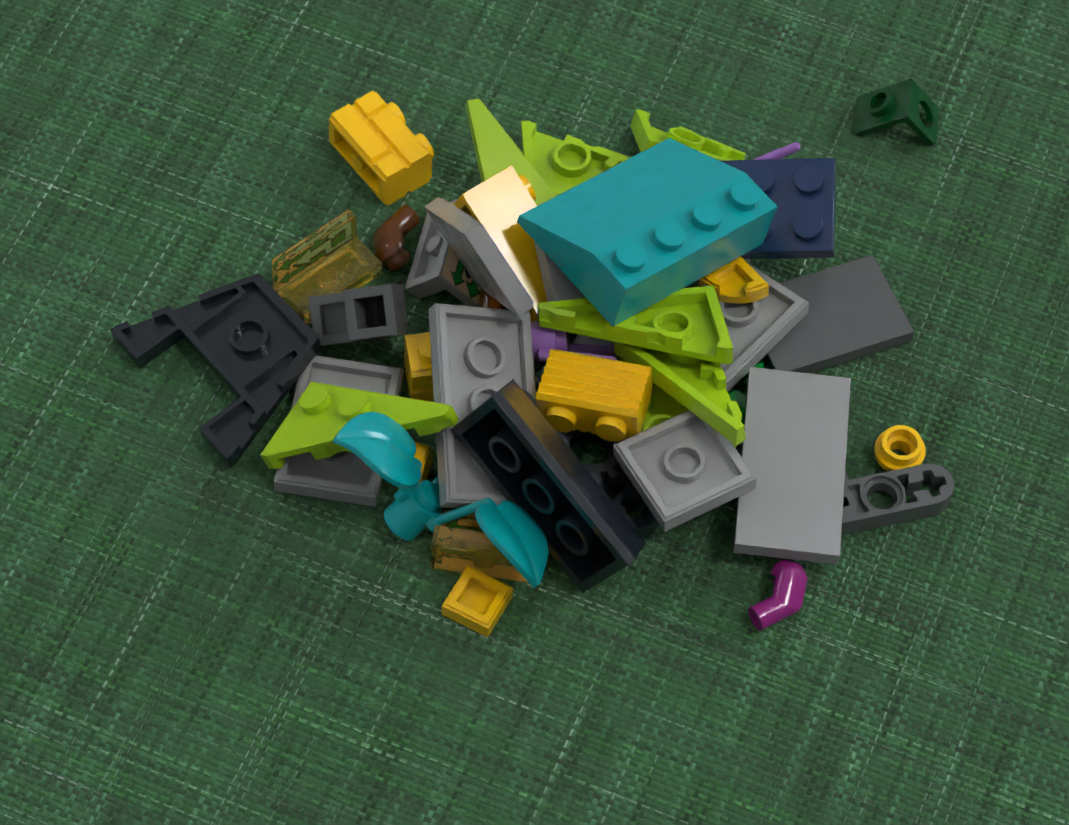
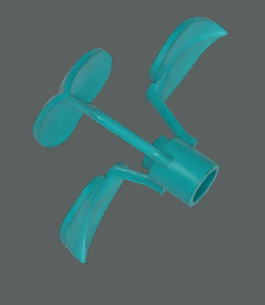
[333,412,548,589]

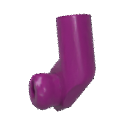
[748,560,808,631]

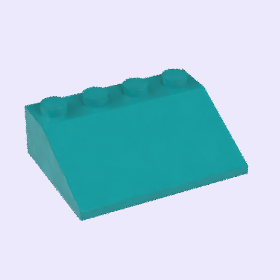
[517,138,778,327]

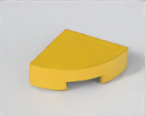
[699,256,769,304]

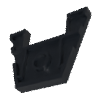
[110,273,322,468]

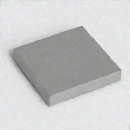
[613,410,756,532]

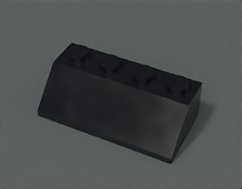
[451,379,646,593]

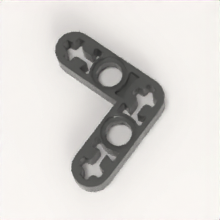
[841,464,955,535]

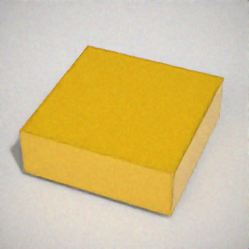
[442,565,514,637]

